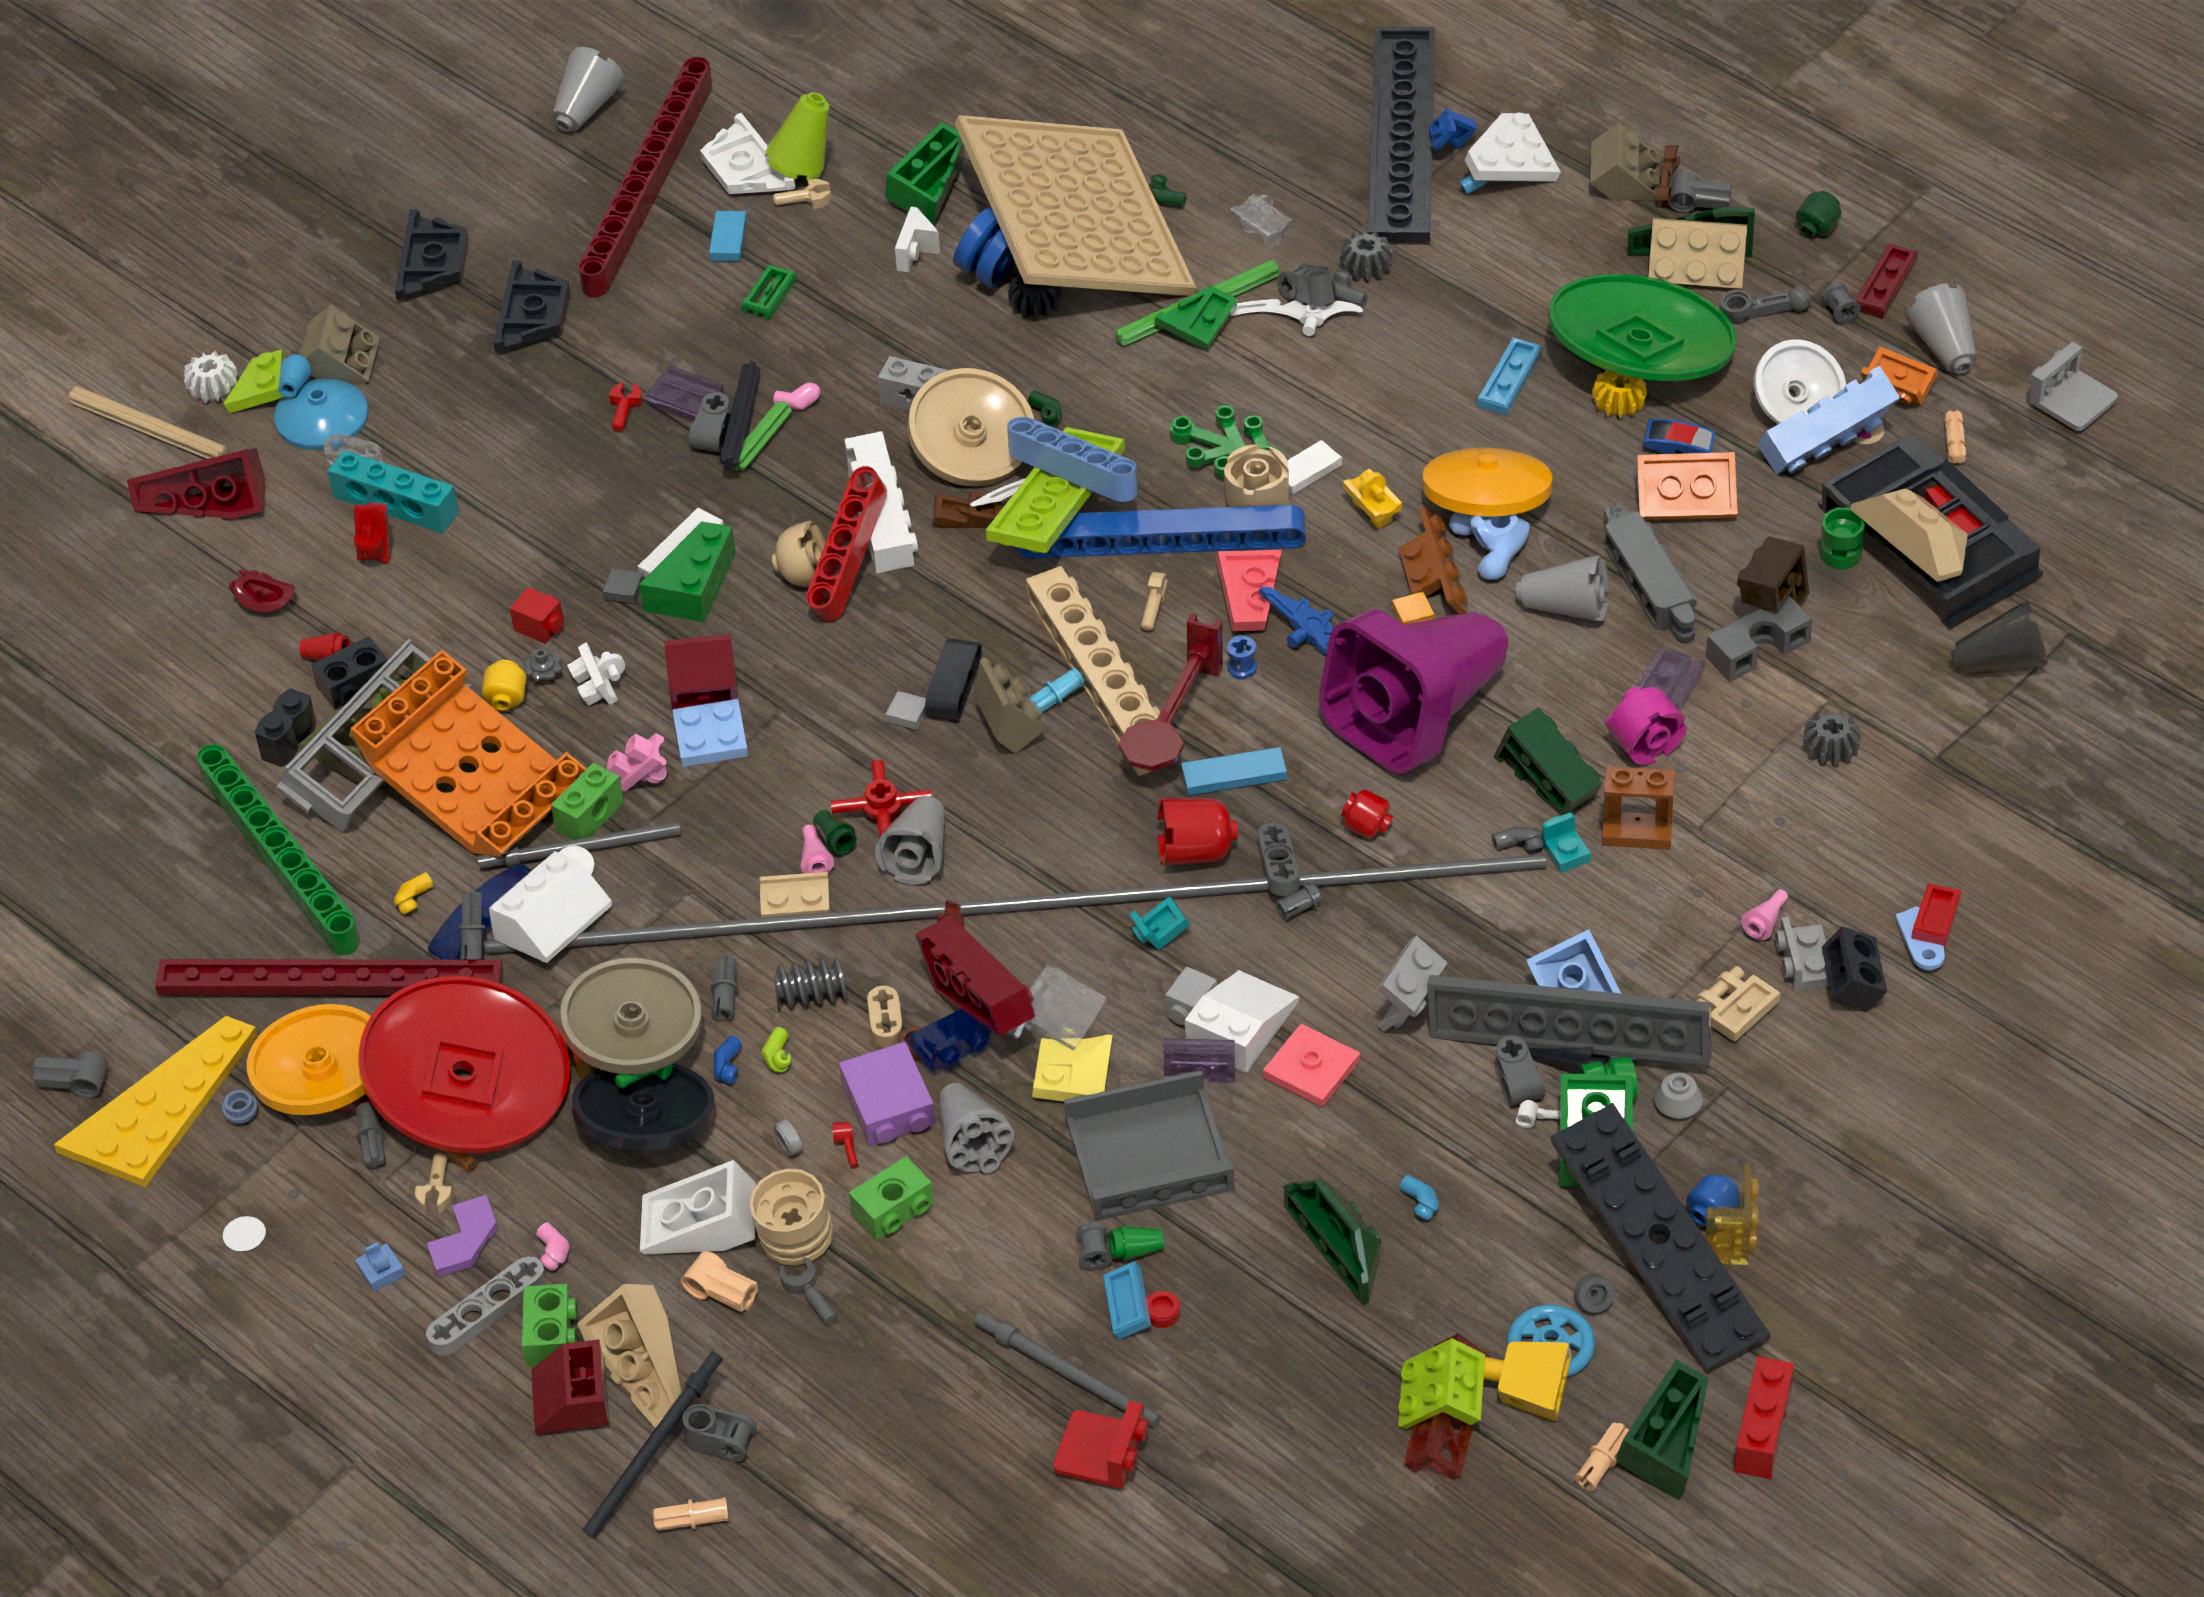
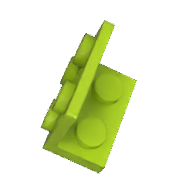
[1398,1338,1485,1429]

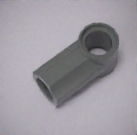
[1669,172,1732,213]
[33,1051,108,1098]

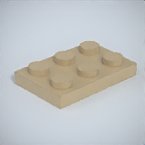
[1648,218,1747,289]

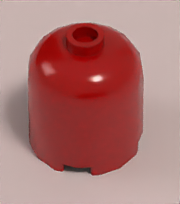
[1157,798,1238,866]

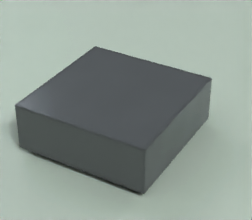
[603,569,644,604]

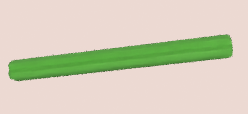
[1115,260,1279,346]

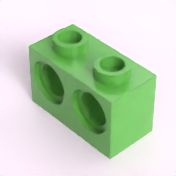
[522,1284,578,1367]

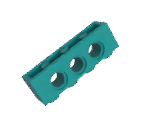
[327,450,459,534]

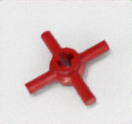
[831,760,932,837]

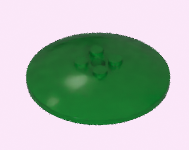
[1548,274,1737,381]

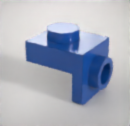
[1429,108,1477,150]

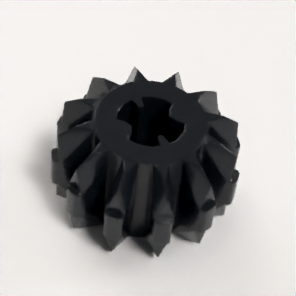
[1008,274,1061,320]

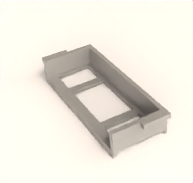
[276,639,472,833]

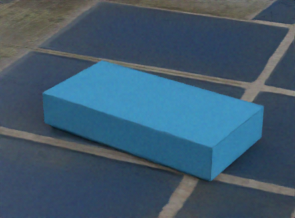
[709,211,747,261]
[1103,1261,1151,1340]

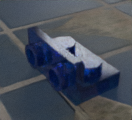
[908,1009,992,1072]

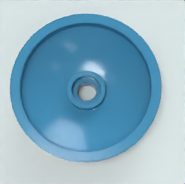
[274,378,369,450]

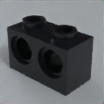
[311,636,392,710]
[1822,926,1887,1012]

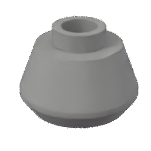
[1654,1073,1703,1119]

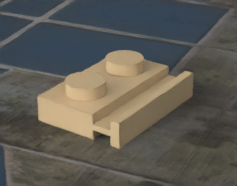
[760,872,830,918]

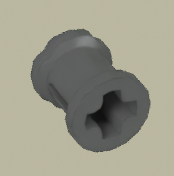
[1821,282,1861,324]
[1076,1222,1112,1271]

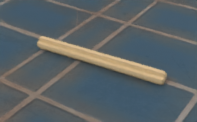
[69,386,227,459]

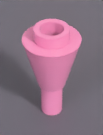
[800,825,834,873]
[1741,889,1788,940]

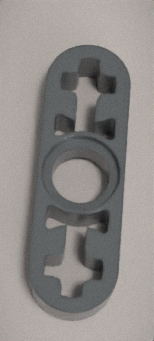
[1257,822,1300,896]

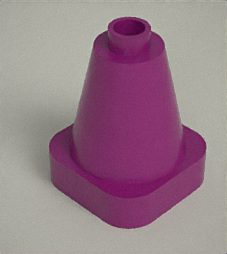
[1319,609,1508,774]

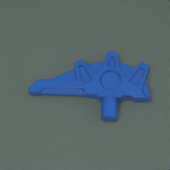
[1258,587,1334,655]

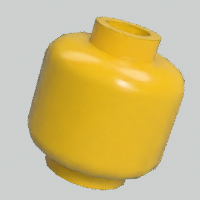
[482,660,526,711]

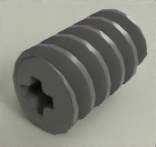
[774,958,847,1009]

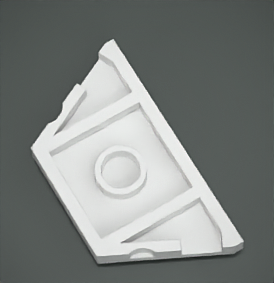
[700,113,795,194]

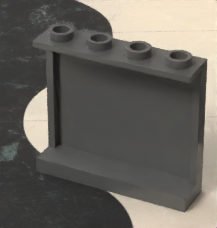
[1064,1070,1235,1221]

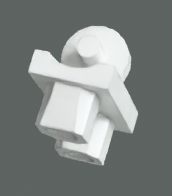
[567,643,625,706]

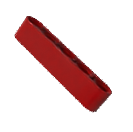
[806,466,887,622]

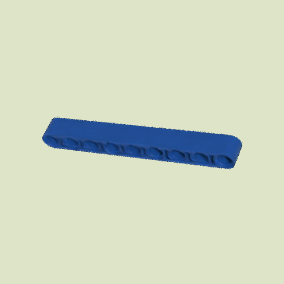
[1017,505,1306,558]

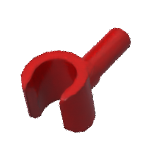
[833,1122,859,1169]

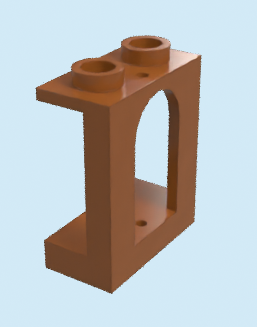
[1602,766,1675,850]

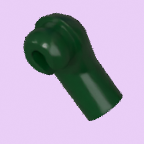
[1148,174,1187,208]
[1028,390,1062,426]

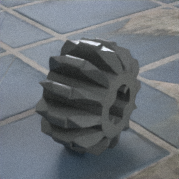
[1340,230,1393,282]
[1803,709,1861,766]

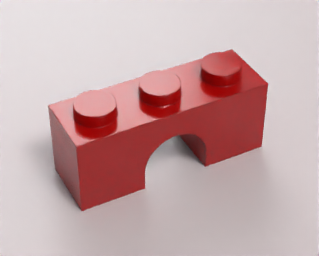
[1734,1356,1794,1479]

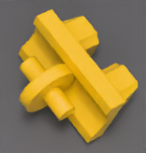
[1343,469,1402,528]

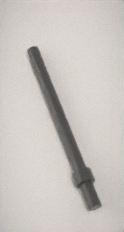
[478,822,681,869]
[974,1311,1161,1428]

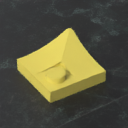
[1032,1034,1112,1102]

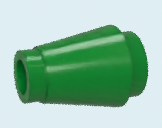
[1109,1225,1164,1262]

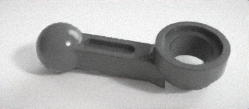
[1720,286,1812,321]

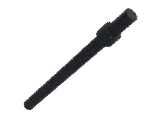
[582,1351,723,1538]

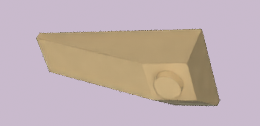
[577,1284,681,1428]

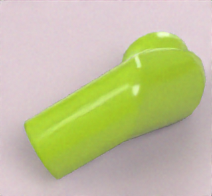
[761,1027,792,1072]

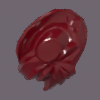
[229,570,295,612]

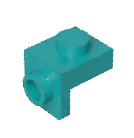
[1129,896,1191,950]

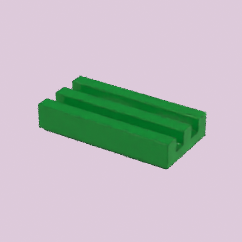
[741,265,797,320]

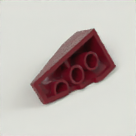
[127,448,265,519]

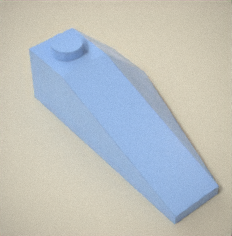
[1526,929,1636,1061]

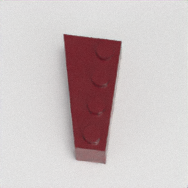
[915,915,1036,1036]

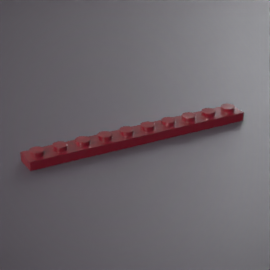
[155,959,503,995]

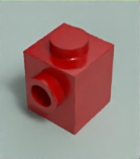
[510,587,564,644]

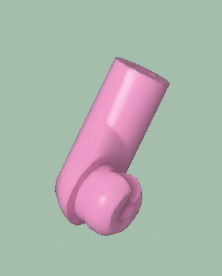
[773,383,820,410]

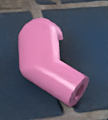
[536,1222,570,1271]

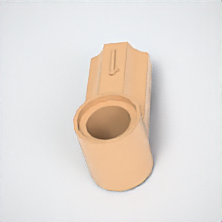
[680,1251,758,1312]

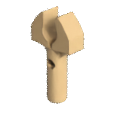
[773,179,832,209]
[1141,572,1168,631]
[415,1153,453,1214]

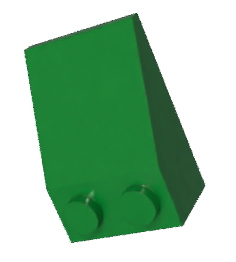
[1560,1074,1633,1187]

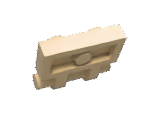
[1695,966,1781,1042]

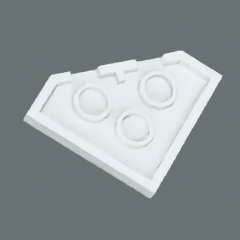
[1465,113,1560,181]

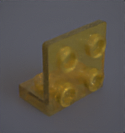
[1705,1164,1759,1265]

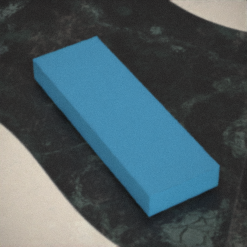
[1477,337,1542,416]
[1181,747,1287,795]

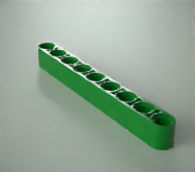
[196,744,360,955]

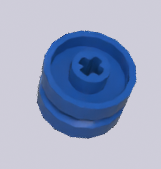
[953,208,1015,288]

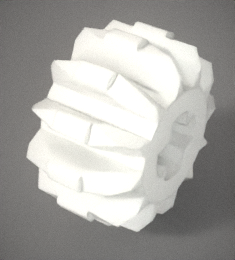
[184,351,237,404]

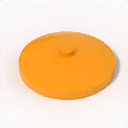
[1422,448,1552,516]
[247,1004,371,1115]

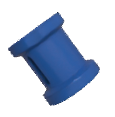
[1227,635,1257,680]

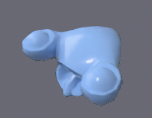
[1449,512,1530,580]

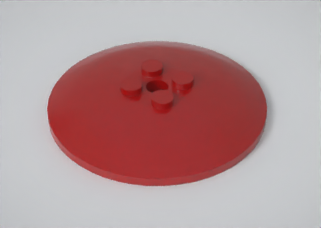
[358,976,570,1153]

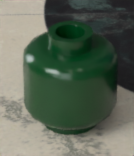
[1795,191,1842,238]

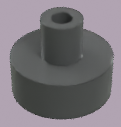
[1575,1273,1614,1313]

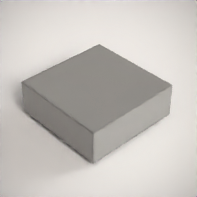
[885,691,926,730]

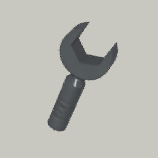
[779,1257,838,1326]

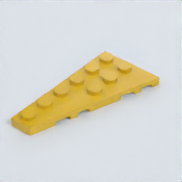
[54,1016,258,1187]

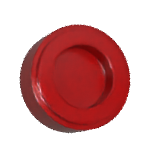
[1146,1291,1181,1328]

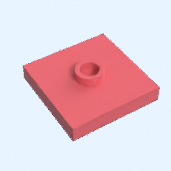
[1263,1024,1361,1108]

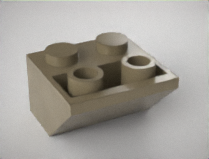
[1590,123,1660,201]
[300,304,380,384]
[974,657,1046,754]

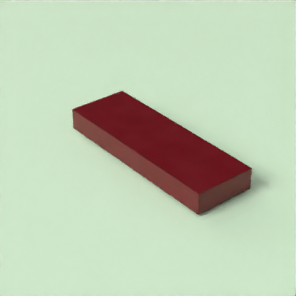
[1856,243,1918,319]

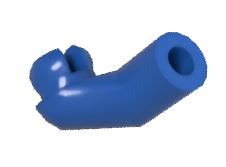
[713,1036,742,1084]

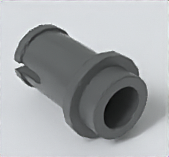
[1276,883,1322,921]

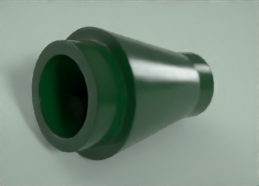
[813,810,857,855]

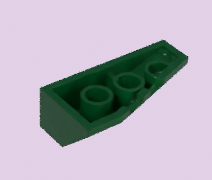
[1627,207,1755,258]

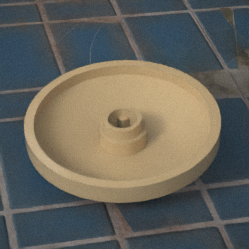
[907,368,1034,487]

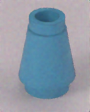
[278,354,311,398]

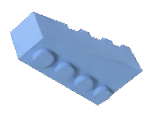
[1756,366,1900,475]

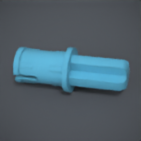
[1029,667,1085,712]

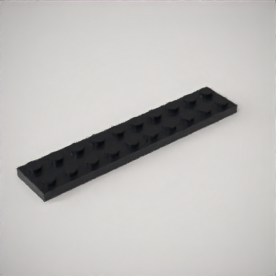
[1368,27,1435,241]

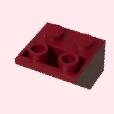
[664,634,738,713]
[531,1339,609,1434]

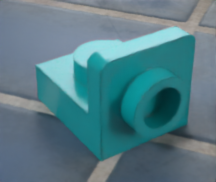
[1541,813,1591,873]

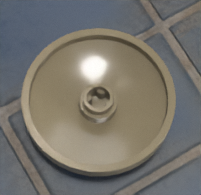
[560,958,702,1074]

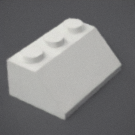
[489,851,612,963]

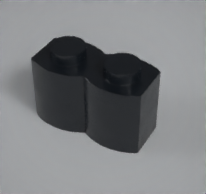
[255,688,317,767]

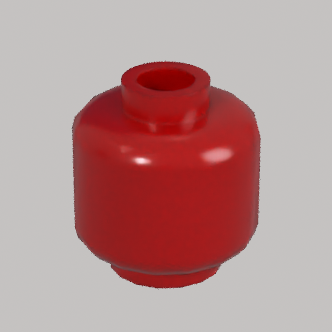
[1340,789,1394,839]

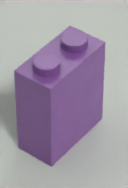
[839,1042,936,1147]

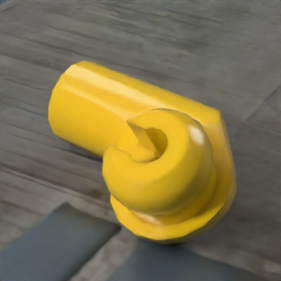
[393,872,433,915]

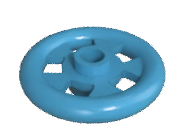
[1507,1305,1595,1378]

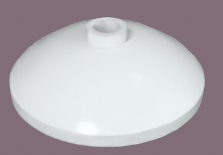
[1754,340,1846,424]

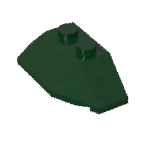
[1283,1179,1381,1306]

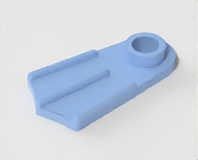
[1895,906,1945,970]

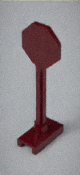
[1119,613,1223,771]

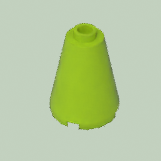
[765,92,829,180]

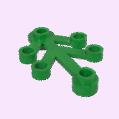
[1169,405,1283,478]

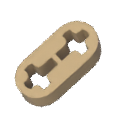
[867,986,903,1048]

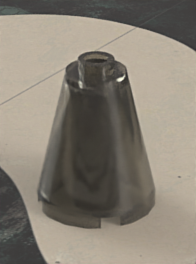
[1950,602,2048,674]

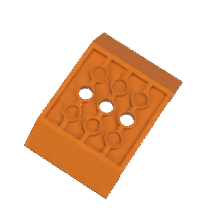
[350,650,587,857]

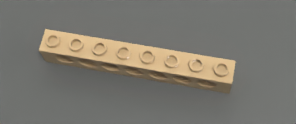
[1026,566,1160,776]

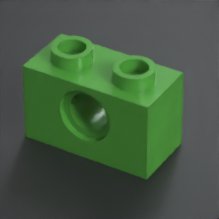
[551,762,624,840]
[848,1156,934,1241]

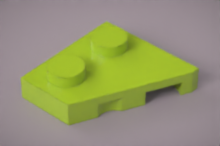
[224,349,286,414]

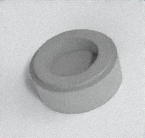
[773,1119,803,1156]

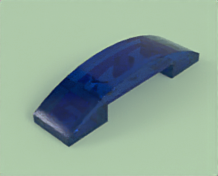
[428,864,532,960]

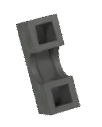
[1706,596,1812,682]

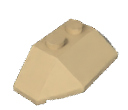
[1850,489,1968,582]

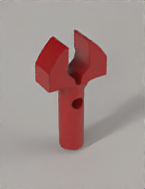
[609,382,643,432]

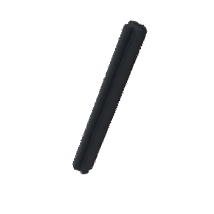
[720,361,760,470]

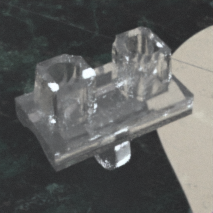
[1231,194,1292,248]

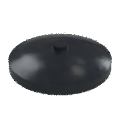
[572,1063,714,1151]

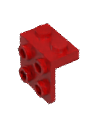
[1053,1401,1149,1489]

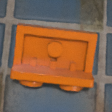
[1860,346,1938,406]

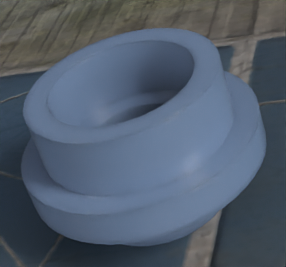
[222,1090,258,1124]

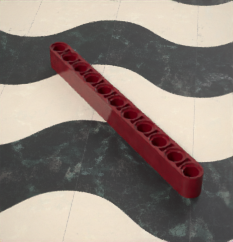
[578,56,713,298]

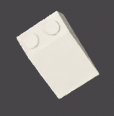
[1185,970,1299,1073]
[640,1160,756,1255]

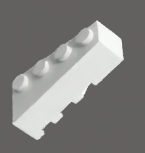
[844,431,918,573]

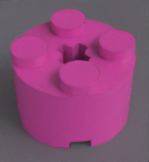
[1605,686,1687,765]

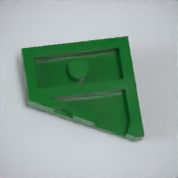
[1154,285,1238,350]

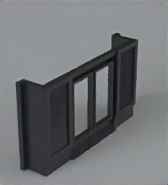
[1818,433,2043,630]

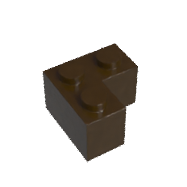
[1737,536,1810,612]

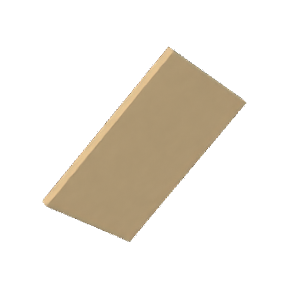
[955,115,1197,296]

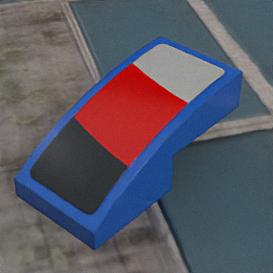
[1642,419,1716,454]

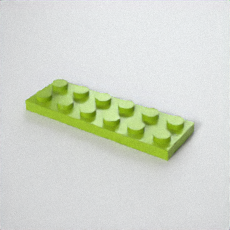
[986,427,1125,553]

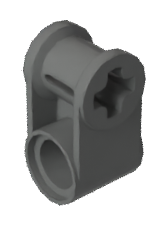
[1278,262,1334,306]
[688,392,731,453]
[1495,1035,1545,1106]
[682,1404,757,1462]

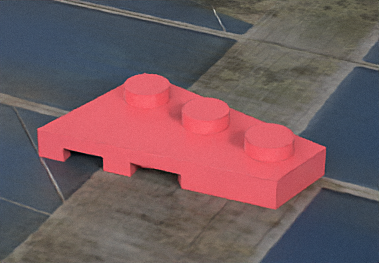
[1216,550,1282,631]

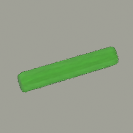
[733,401,792,471]

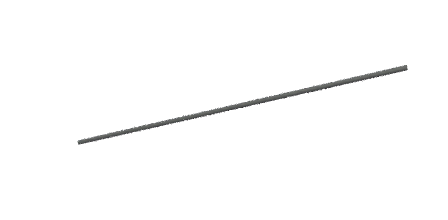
[484,854,1546,954]

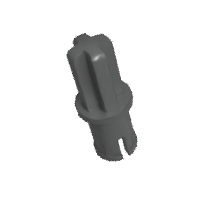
[458,891,485,960]
[711,955,738,1022]
[355,1102,385,1169]

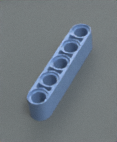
[1007,417,1138,502]

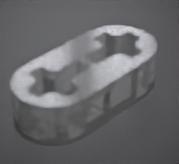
[324,434,383,464]

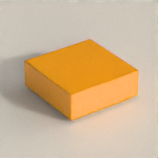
[1392,592,1434,624]

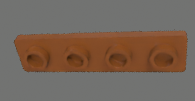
[1399,507,1468,614]

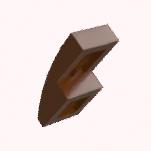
[932,491,1002,528]

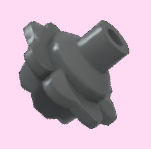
[524,648,562,681]

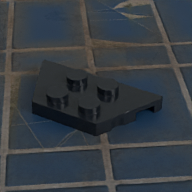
[395,209,469,300]
[494,260,570,352]

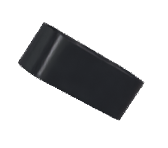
[925,638,982,720]

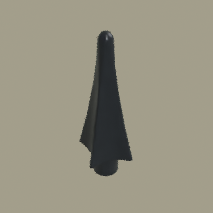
[1528,1047,1607,1074]

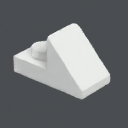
[895,207,940,272]

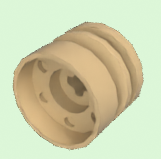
[749,1169,834,1266]

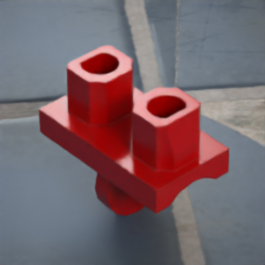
[353,502,391,563]

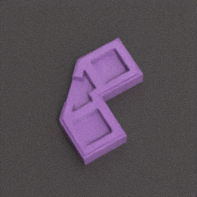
[427,1195,497,1277]

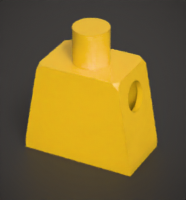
[1484,1342,1572,1422]

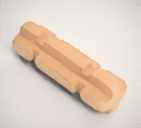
[1944,410,1966,464]

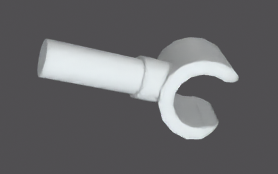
[1516,1100,1560,1128]

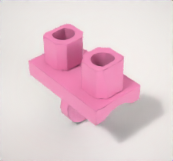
[607,733,667,792]

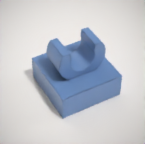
[355,1242,405,1292]

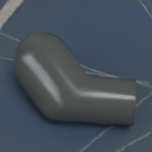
[1491,827,1544,852]

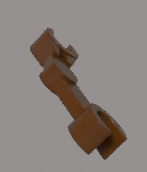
[1656,145,1680,207]

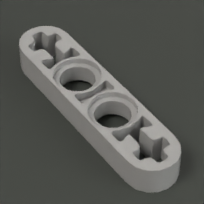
[426,1256,546,1356]

